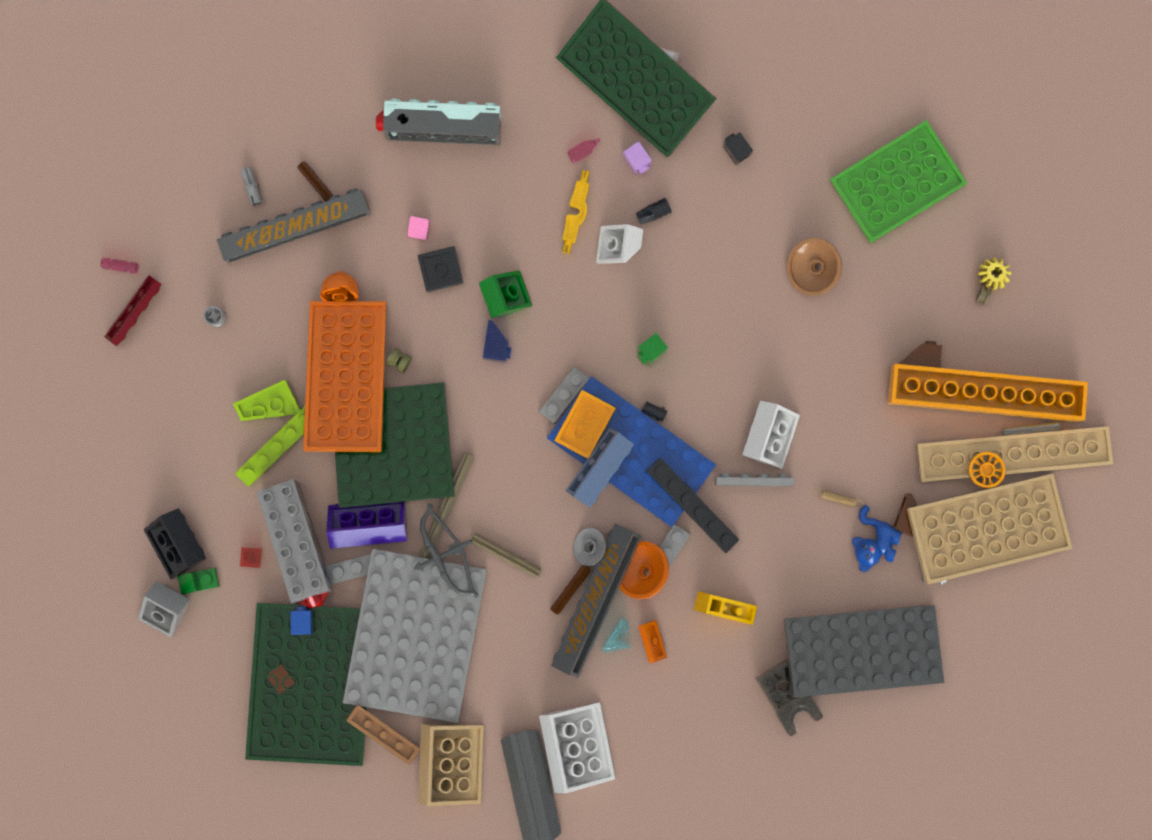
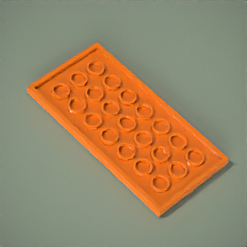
[303,301,387,452]

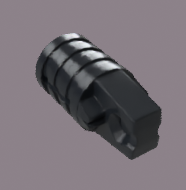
[636,197,672,225]

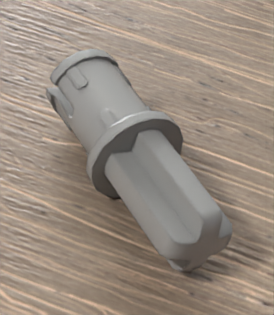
[241,167,263,206]

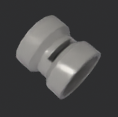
[204,306,227,327]

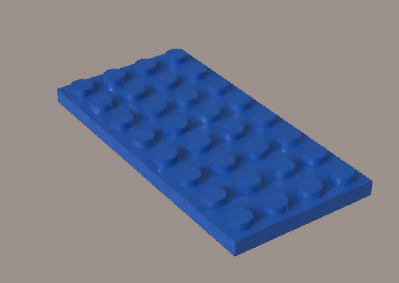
[547,376,716,527]

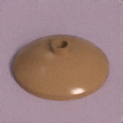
[787,238,842,296]

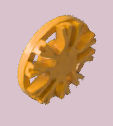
[968,452,1006,488]

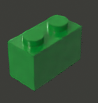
[637,333,668,366]

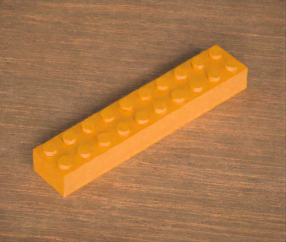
[887,364,1088,422]

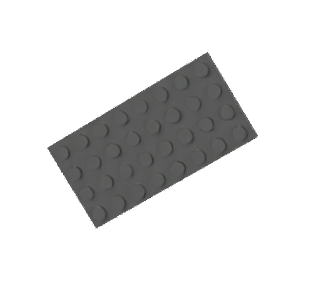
[784,605,944,698]

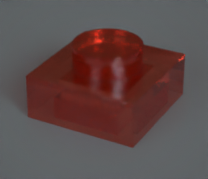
[240,547,262,568]

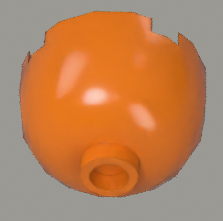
[320,271,359,301]

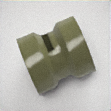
[386,347,412,373]

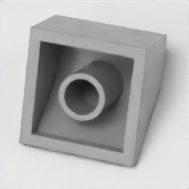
[138,581,190,638]

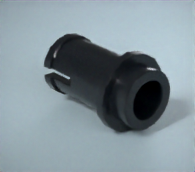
[642,401,667,421]

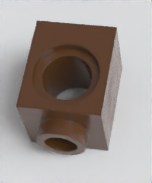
[267,664,296,694]

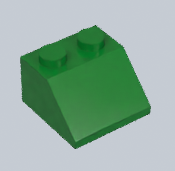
[479,270,532,319]

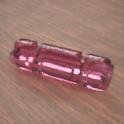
[100,257,139,274]

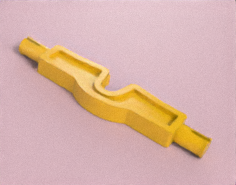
[562,170,590,254]

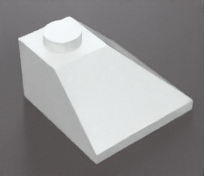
[596,224,643,264]

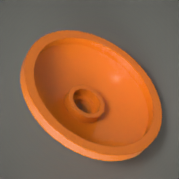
[619,541,669,599]

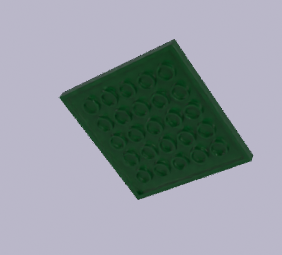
[335,382,455,508]

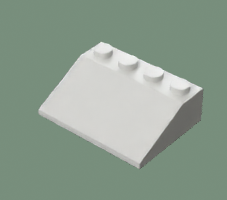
[539,702,615,794]

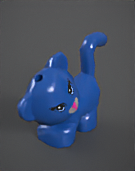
[852,505,902,572]

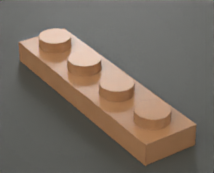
[346,704,420,765]

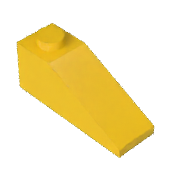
[693,591,757,625]

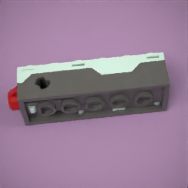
[376,98,502,145]

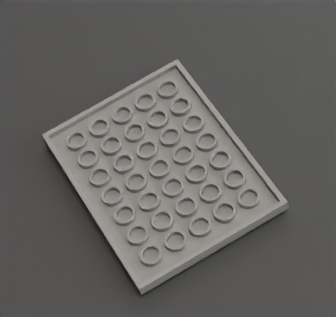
[343,549,487,723]

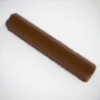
[297,161,334,202]
[550,565,591,615]

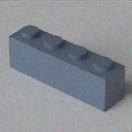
[566,428,634,508]

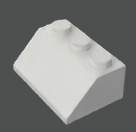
[742,401,800,469]

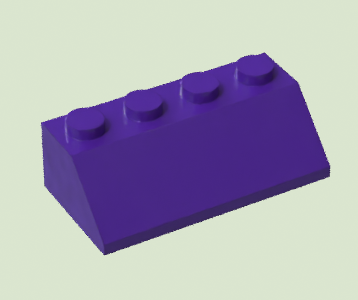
[326,502,407,549]

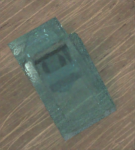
[601,617,631,653]

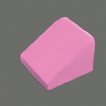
[408,216,430,240]

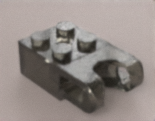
[755,658,823,737]

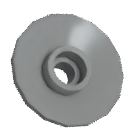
[573,528,606,566]

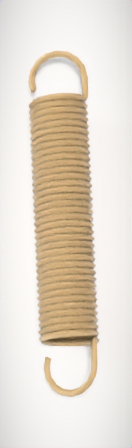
[815,489,863,508]

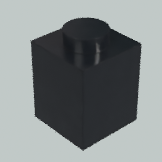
[723,132,753,165]

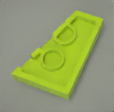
[233,379,300,421]

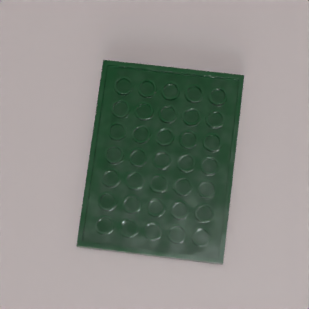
[245,603,367,766]

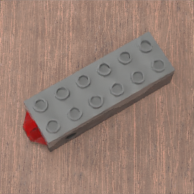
[256,479,334,609]

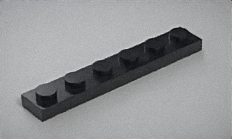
[646,457,739,553]

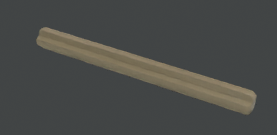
[419,452,474,559]

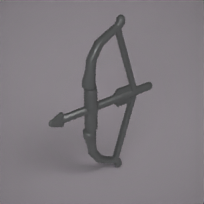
[414,503,478,598]

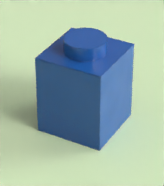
[291,606,313,635]

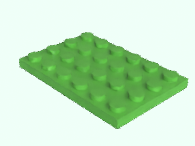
[829,120,967,244]

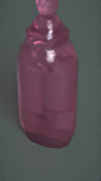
[567,138,600,163]

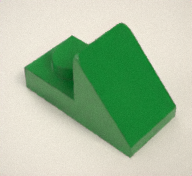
[178,568,220,595]

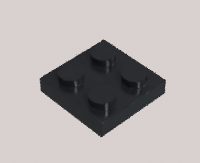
[417,246,464,293]

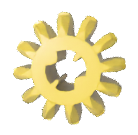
[978,257,1012,290]

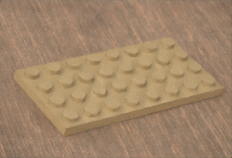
[907,474,1073,585]

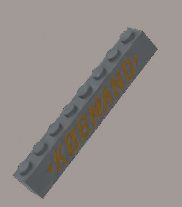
[217,189,371,263]
[551,524,642,678]

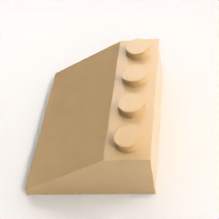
[418,723,484,806]

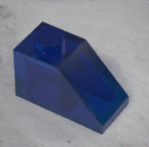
[483,320,512,363]

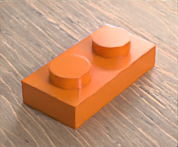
[638,620,667,663]

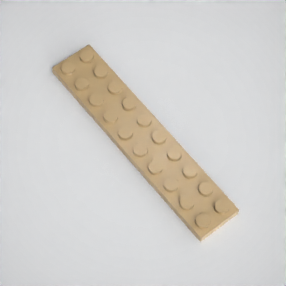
[916,426,1113,482]

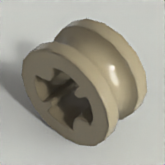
[975,286,992,306]

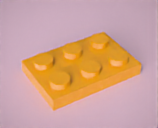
[554,390,616,459]

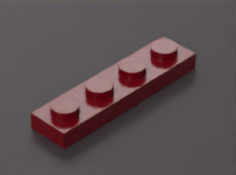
[104,275,162,346]

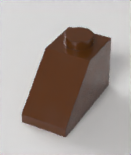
[899,341,942,368]
[893,493,918,538]

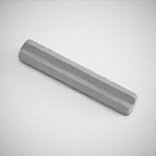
[1003,422,1061,436]

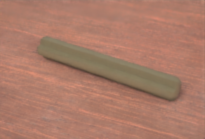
[471,534,541,577]

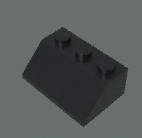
[143,508,206,579]

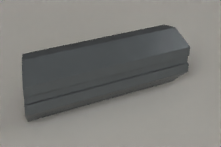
[501,730,561,840]

